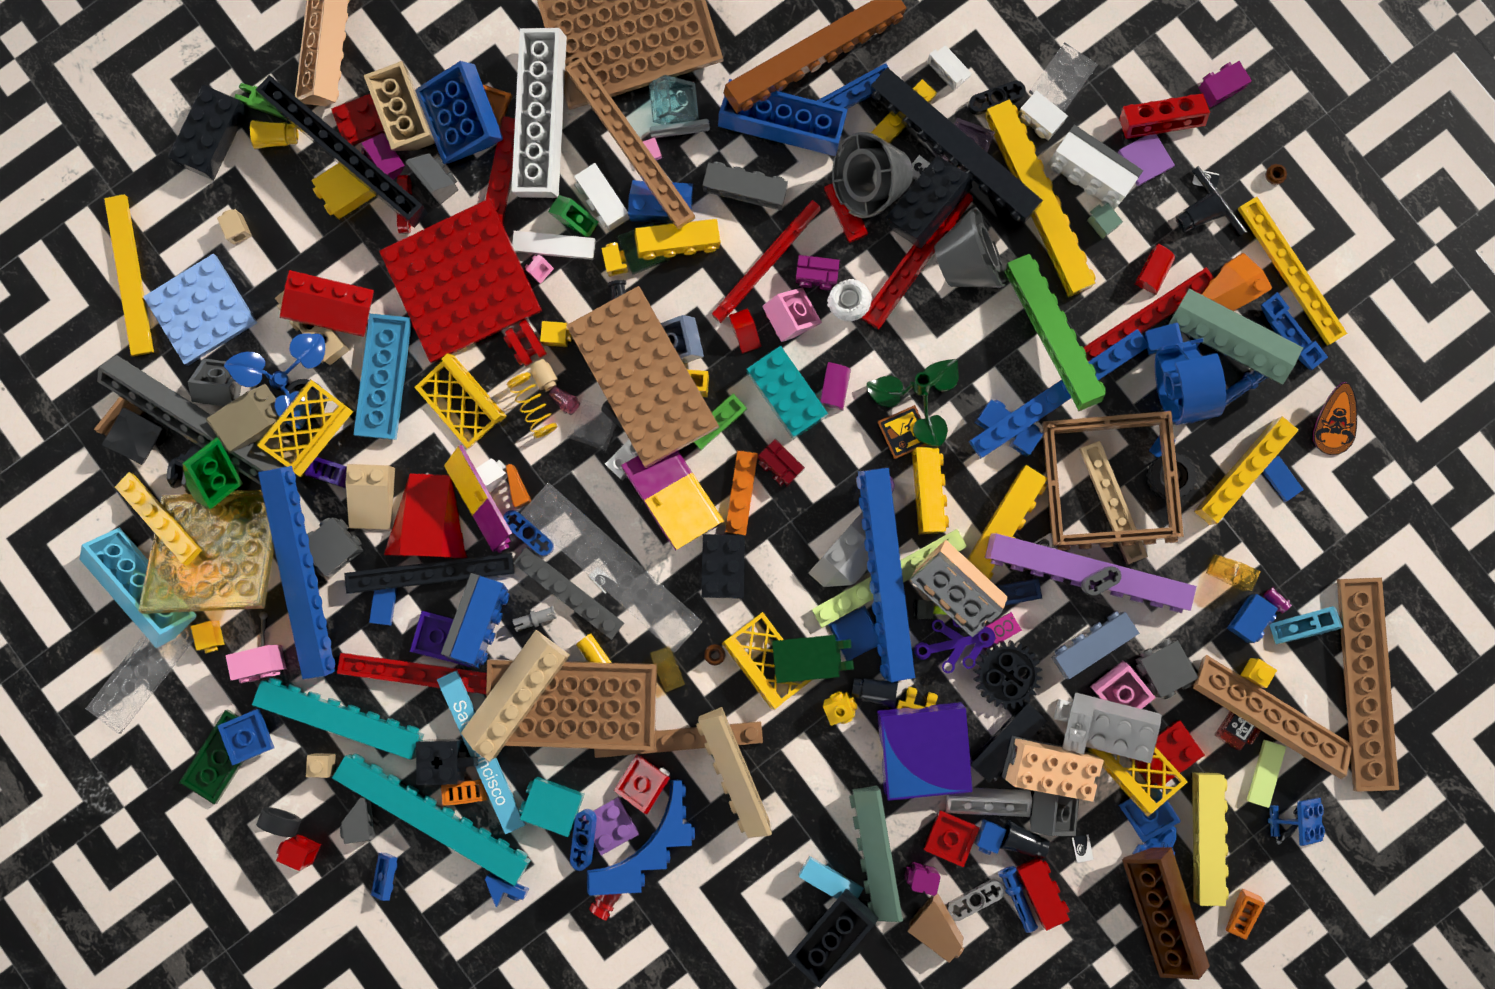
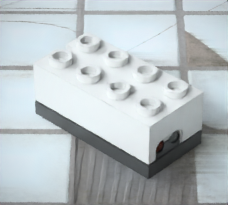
[1048,124,1144,209]

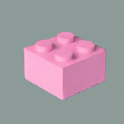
[226,645,287,683]
[1090,661,1156,709]

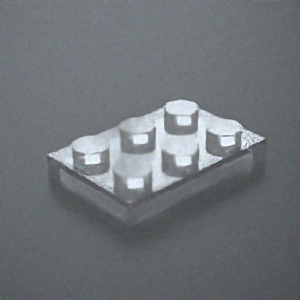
[1029,42,1098,112]

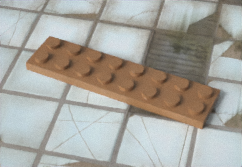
[1193,655,1352,779]

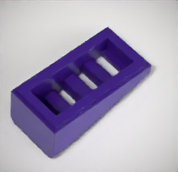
[304,457,347,489]

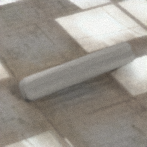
[650,119,710,138]

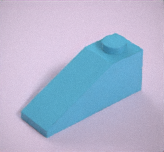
[1269,606,1343,644]

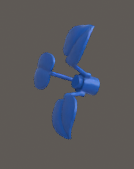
[224,333,326,429]

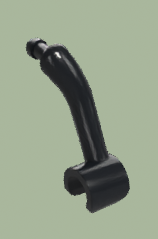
[1276,807,1298,844]

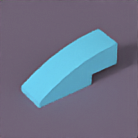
[798,856,864,899]

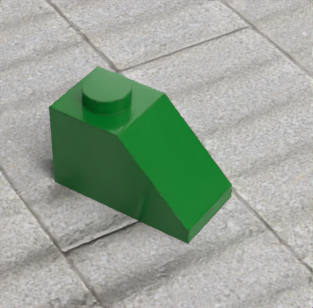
[548,195,599,238]

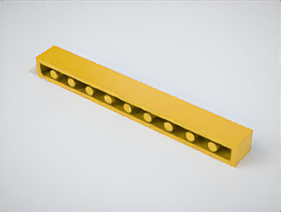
[985,99,1096,297]

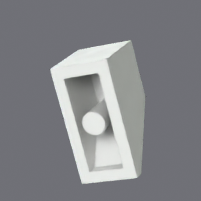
[476,458,508,492]

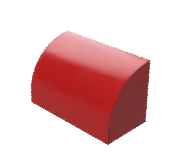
[1135,244,1175,295]

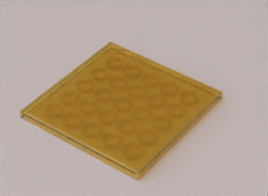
[138,490,274,614]

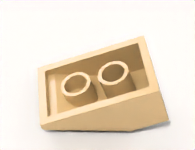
[346,464,395,530]

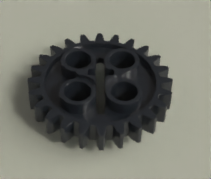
[973,640,1043,709]

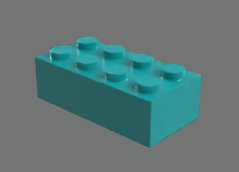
[747,346,828,440]

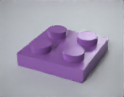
[583,796,639,856]

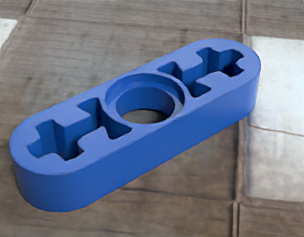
[503,510,554,556]
[570,809,597,871]

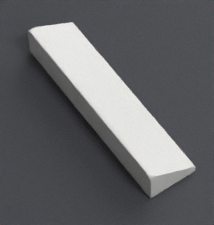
[945,788,1032,817]

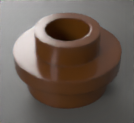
[1265,164,1287,185]
[704,644,725,666]

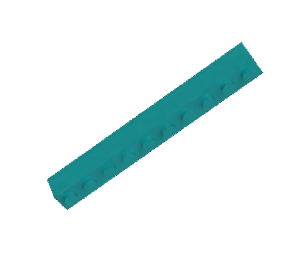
[332,753,531,886]

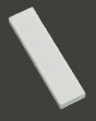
[512,231,596,260]

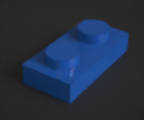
[371,853,397,901]

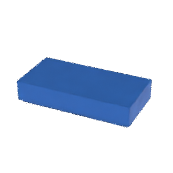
[1263,456,1304,502]
[369,588,397,625]

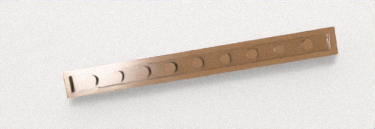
[565,57,695,229]

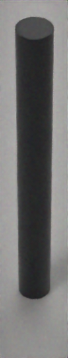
[1192,166,1247,236]

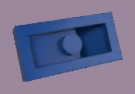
[1144,323,1183,355]
[485,872,529,908]

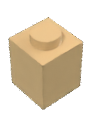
[217,209,252,245]
[306,753,336,778]

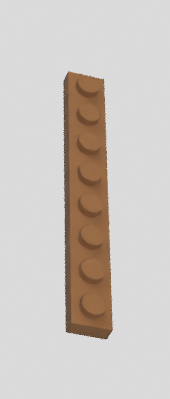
[594,721,763,758]

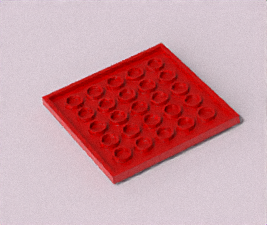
[379,198,542,363]

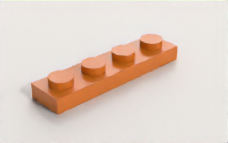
[725,451,758,536]

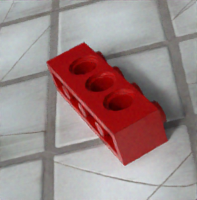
[1119,94,1210,139]

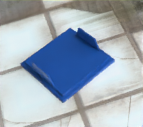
[828,606,879,661]

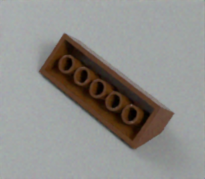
[1122,847,1210,980]

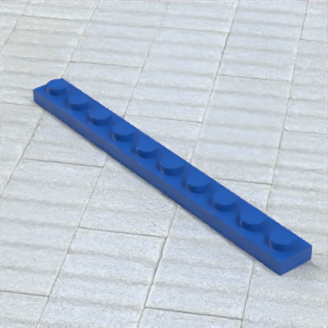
[969,329,1149,459]

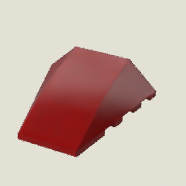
[384,474,467,559]

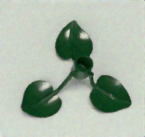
[866,359,959,447]

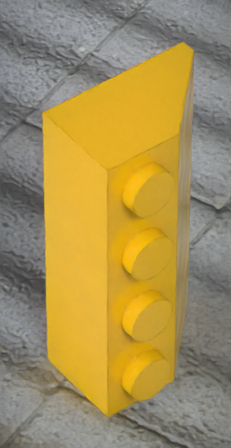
[912,447,949,535]

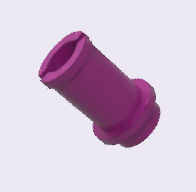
[1263,587,1291,614]

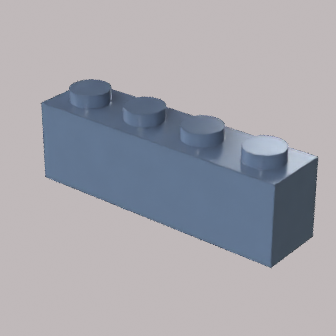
[1051,611,1140,679]

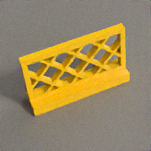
[414,354,506,449]
[257,379,353,477]
[722,612,812,710]
[1088,747,1187,817]

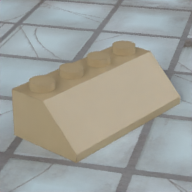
[364,61,435,151]

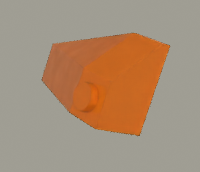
[1201,253,1272,311]

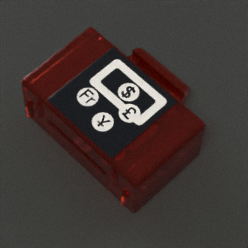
[1214,711,1261,751]

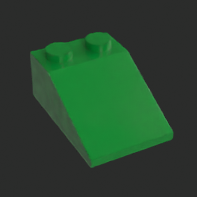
[182,437,243,509]

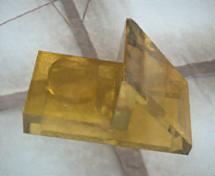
[650,646,685,693]

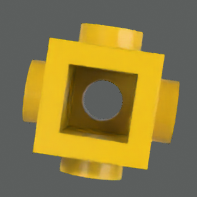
[823,692,857,725]

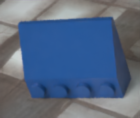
[415,61,503,164]

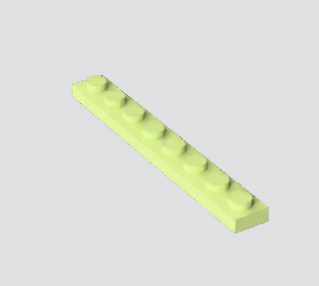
[812,529,967,628]

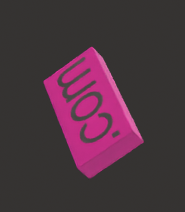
[981,612,1022,651]

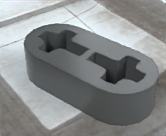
[1081,566,1122,595]

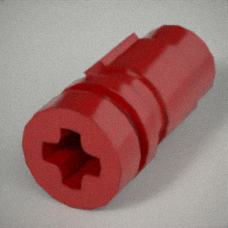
[589,894,622,921]

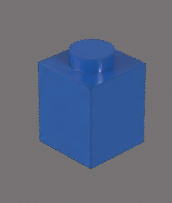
[974,819,1006,855]

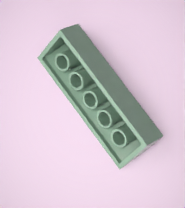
[1168,289,1303,385]
[849,785,903,922]

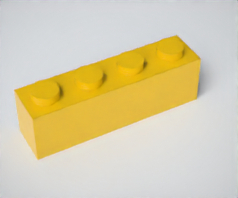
[635,219,721,260]

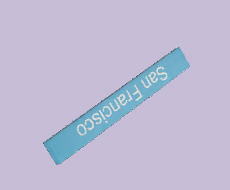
[437,670,526,834]

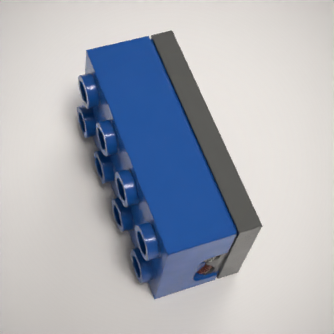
[441,573,510,669]

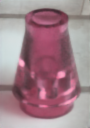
[549,386,580,415]

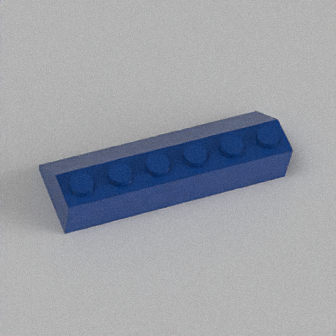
[718,79,848,156]

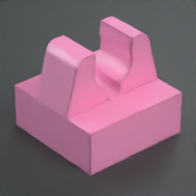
[525,254,554,284]

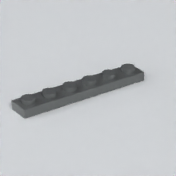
[513,547,625,640]

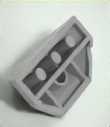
[808,511,869,587]

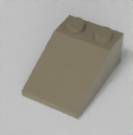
[206,384,286,453]

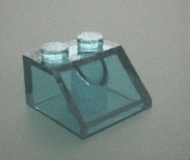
[649,75,699,125]

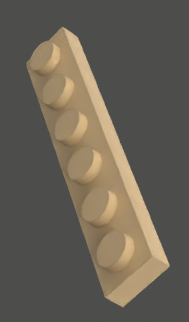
[1079,441,1148,564]

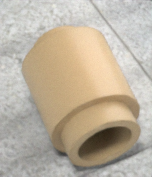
[530,359,558,391]

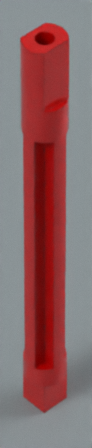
[712,200,821,323]

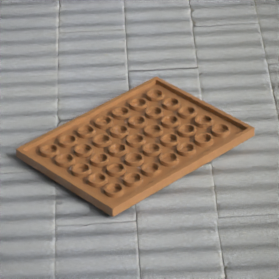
[537,0,724,110]

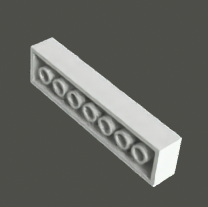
[512,28,567,198]

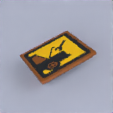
[878,405,926,459]

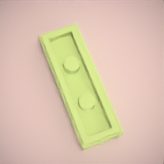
[1246,740,1286,808]

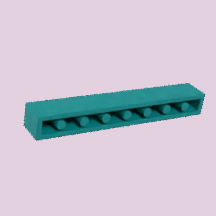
[252,678,424,760]

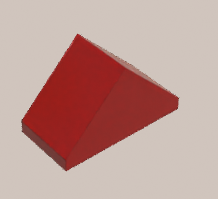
[729,309,761,354]

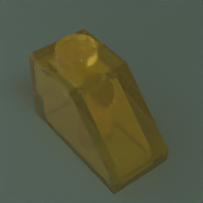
[1206,554,1261,591]

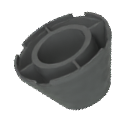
[832,132,913,218]
[934,208,1006,288]

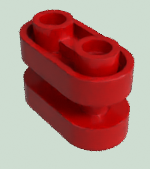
[503,319,547,367]

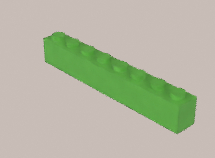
[1005,254,1106,411]

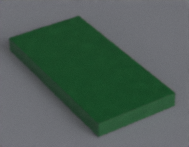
[179,709,244,805]

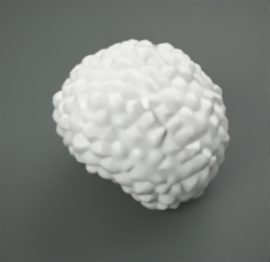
[827,279,872,321]

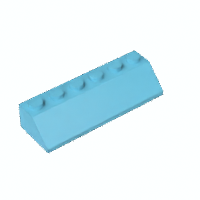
[79,527,196,648]

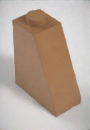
[908,893,964,963]

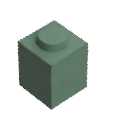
[1087,203,1123,239]

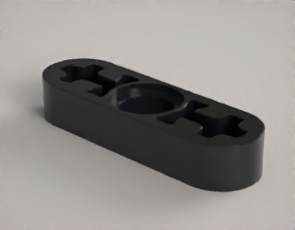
[968,80,1026,115]

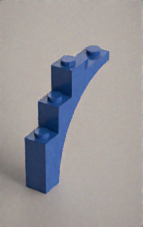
[587,780,695,895]

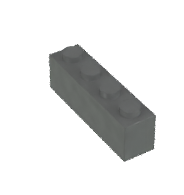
[702,162,788,211]

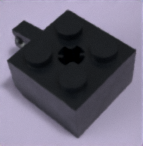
[416,739,478,785]

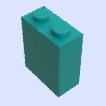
[519,777,585,837]

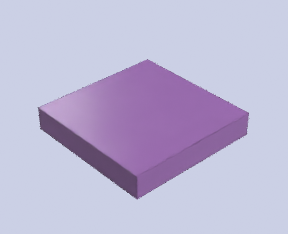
[1118,134,1175,186]

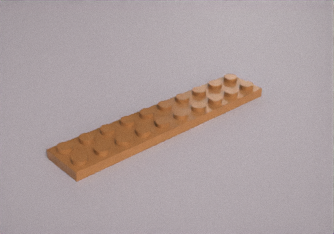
[1337,577,1399,792]

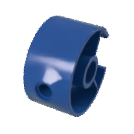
[1155,338,1226,425]

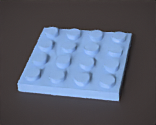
[143,254,257,366]

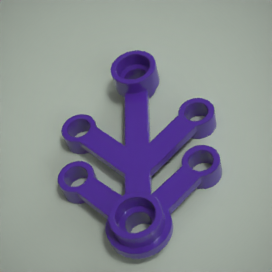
[914,619,995,673]

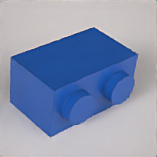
[1227,594,1278,643]

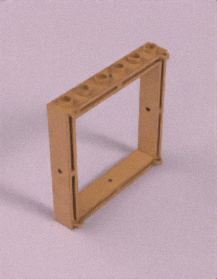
[1042,411,1184,551]

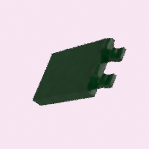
[772,635,854,683]

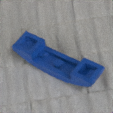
[1260,292,1328,370]

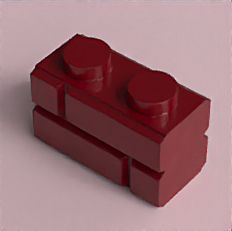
[758,439,805,487]

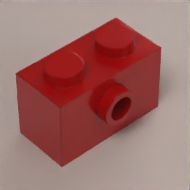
[276,835,321,871]

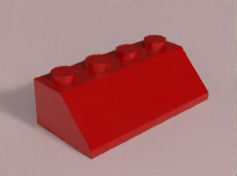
[280,270,374,337]

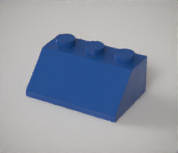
[628,180,693,223]

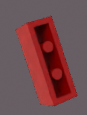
[1016,858,1070,931]

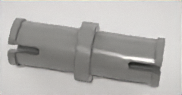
[512,606,557,632]

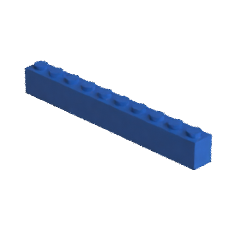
[258,466,336,679]
[856,468,915,682]

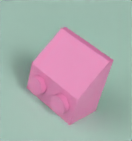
[762,287,822,342]

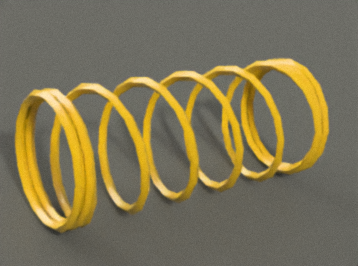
[507,372,558,438]

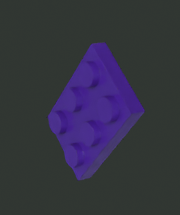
[410,611,472,667]

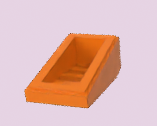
[506,464,531,509]
[441,779,488,806]
[1226,889,1265,939]

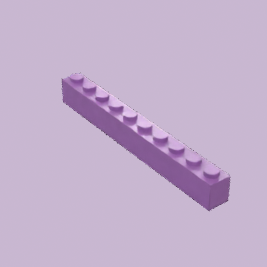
[985,533,1197,613]

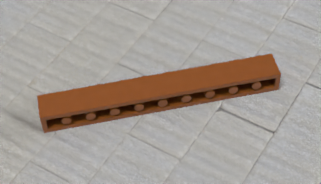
[723,0,906,113]

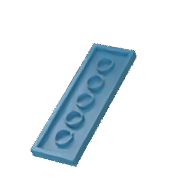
[354,313,412,440]

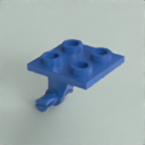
[1268,798,1325,846]

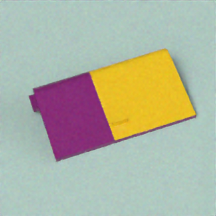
[444,445,512,553]
[621,451,724,551]

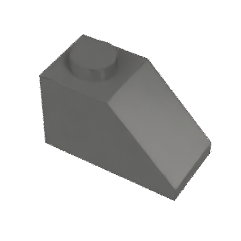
[340,797,375,844]

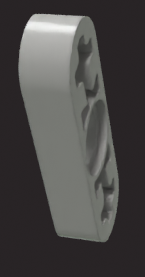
[946,879,1005,921]

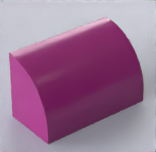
[361,133,405,180]
[820,362,851,410]

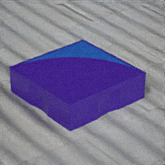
[877,702,973,801]

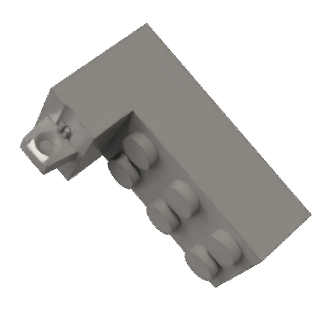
[1062,693,1162,763]

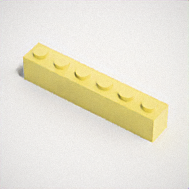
[1192,773,1229,906]

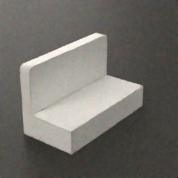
[927,46,972,91]

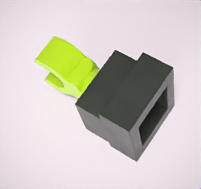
[914,600,947,619]

